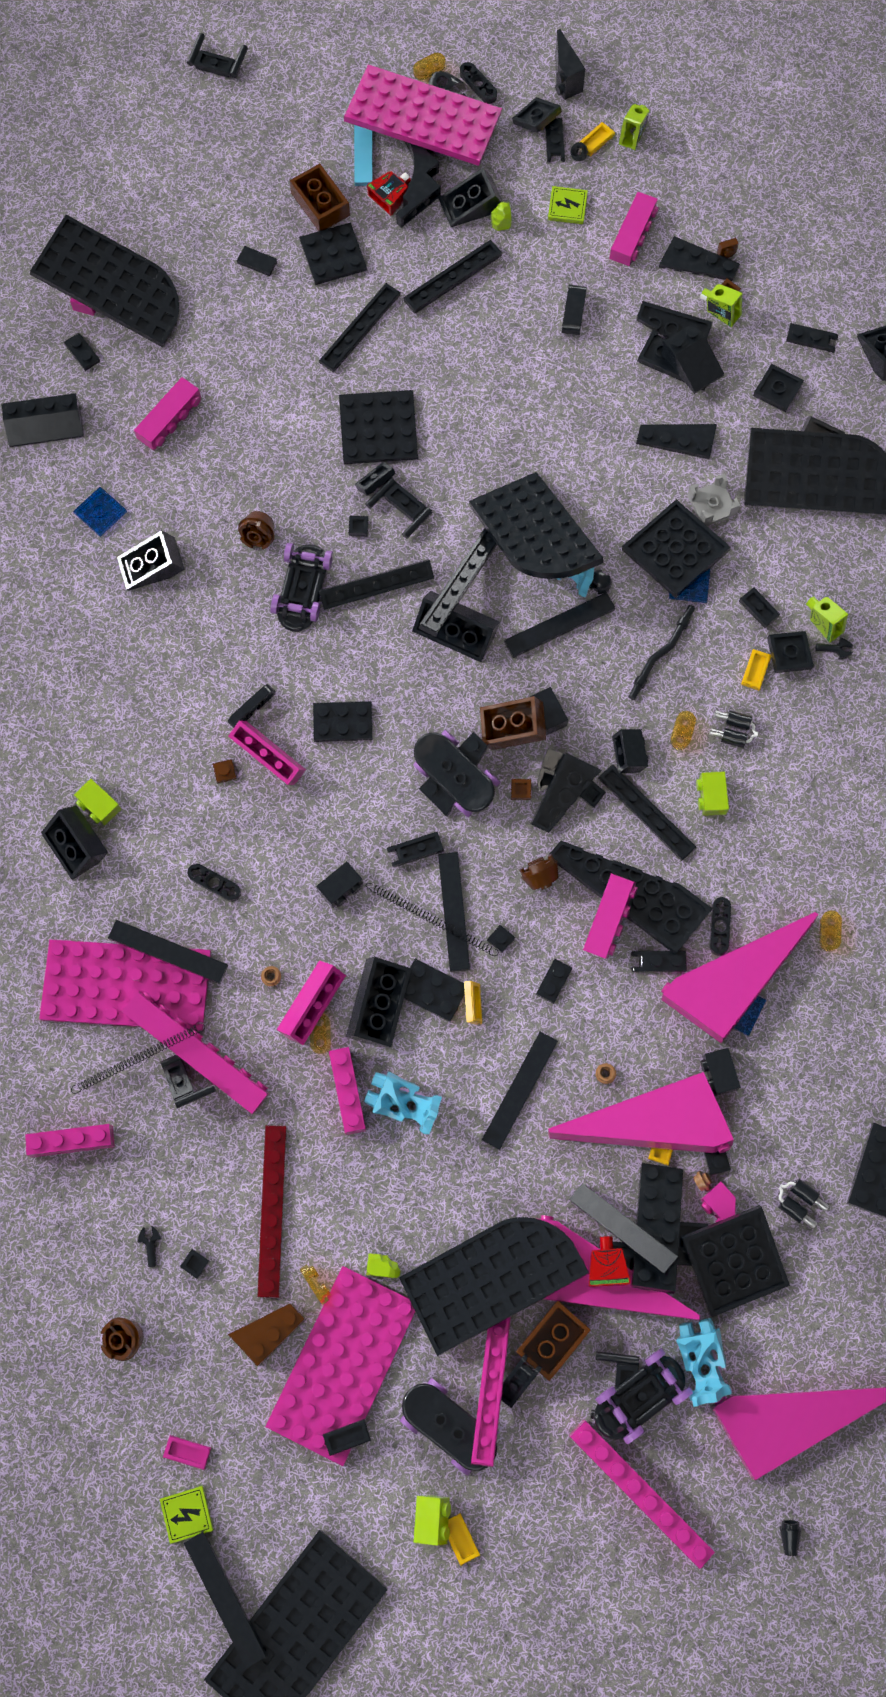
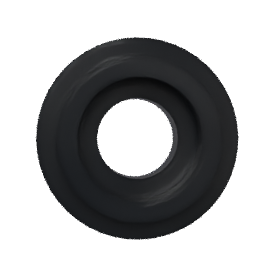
[570,142,588,161]

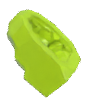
[491,202,512,231]
[366,1253,401,1278]

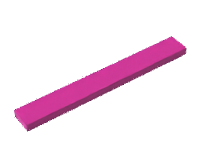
[471,1317,511,1467]

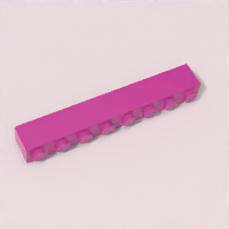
[122,992,269,1114]
[569,1420,715,1569]

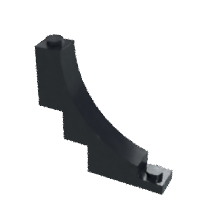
[396,141,441,228]

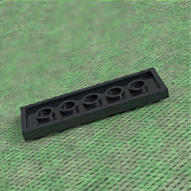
[631,1163,683,1294]

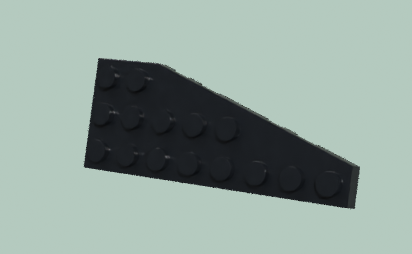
[549,841,713,955]

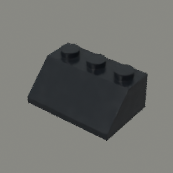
[41,805,108,880]

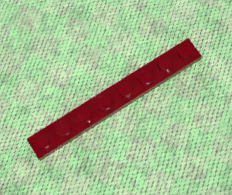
[257,1125,287,1298]

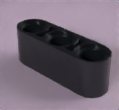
[561,284,587,336]

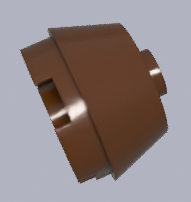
[238,511,275,550]
[519,854,559,890]
[101,1317,144,1361]

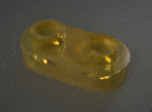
[413,53,446,80]
[670,711,696,750]
[819,910,842,952]
[310,1013,331,1055]
[300,1264,331,1305]

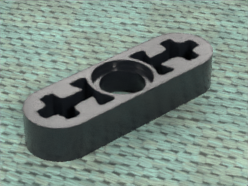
[460,62,497,104]
[228,684,276,728]
[187,864,241,902]
[710,897,731,956]

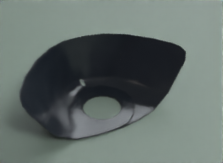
[427,70,466,90]

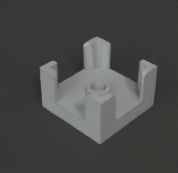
[687,473,740,526]

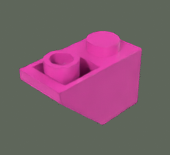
[700,1182,736,1222]

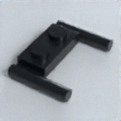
[187,33,248,78]
[365,478,433,539]
[160,1055,216,1109]
[590,1351,639,1419]

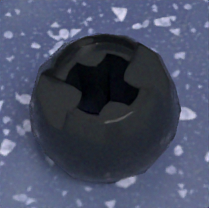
[589,570,612,595]

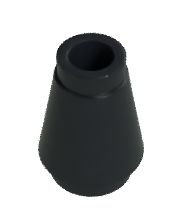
[779,1520,802,1556]

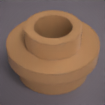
[261,966,281,987]
[595,1063,616,1084]
[693,1171,712,1191]

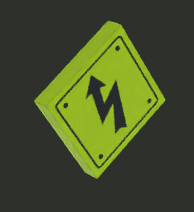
[548,186,588,224]
[159,1486,214,1544]

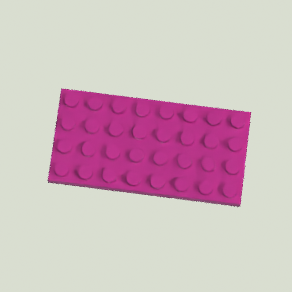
[344,64,502,166]
[39,939,211,1031]
[265,1266,415,1466]

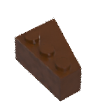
[228,1303,306,1367]

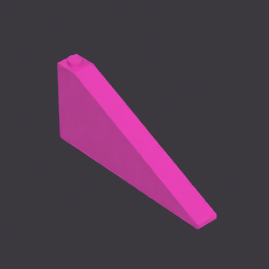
[661,912,818,1044]
[548,1072,734,1153]
[536,1215,700,1320]
[711,1387,886,1480]

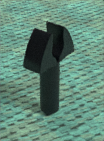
[815,638,853,660]
[138,1226,162,1268]

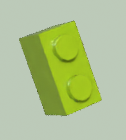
[696,771,729,816]
[74,778,122,826]
[413,1495,451,1546]

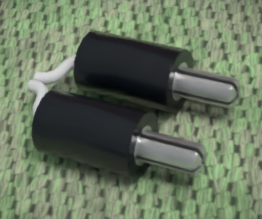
[709,710,758,748]
[778,1178,829,1228]

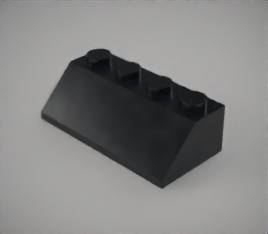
[1,393,84,447]
[412,591,500,662]
[346,956,412,1048]

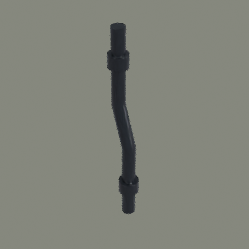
[628,605,695,700]

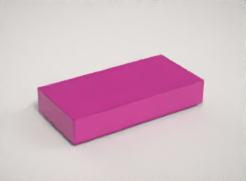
[163,1435,211,1470]

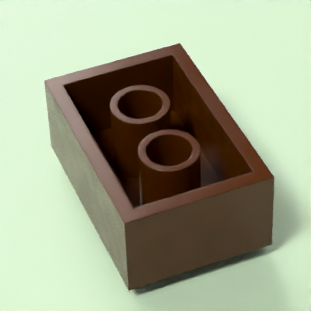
[289,164,350,231]
[480,696,546,750]
[515,1301,591,1381]

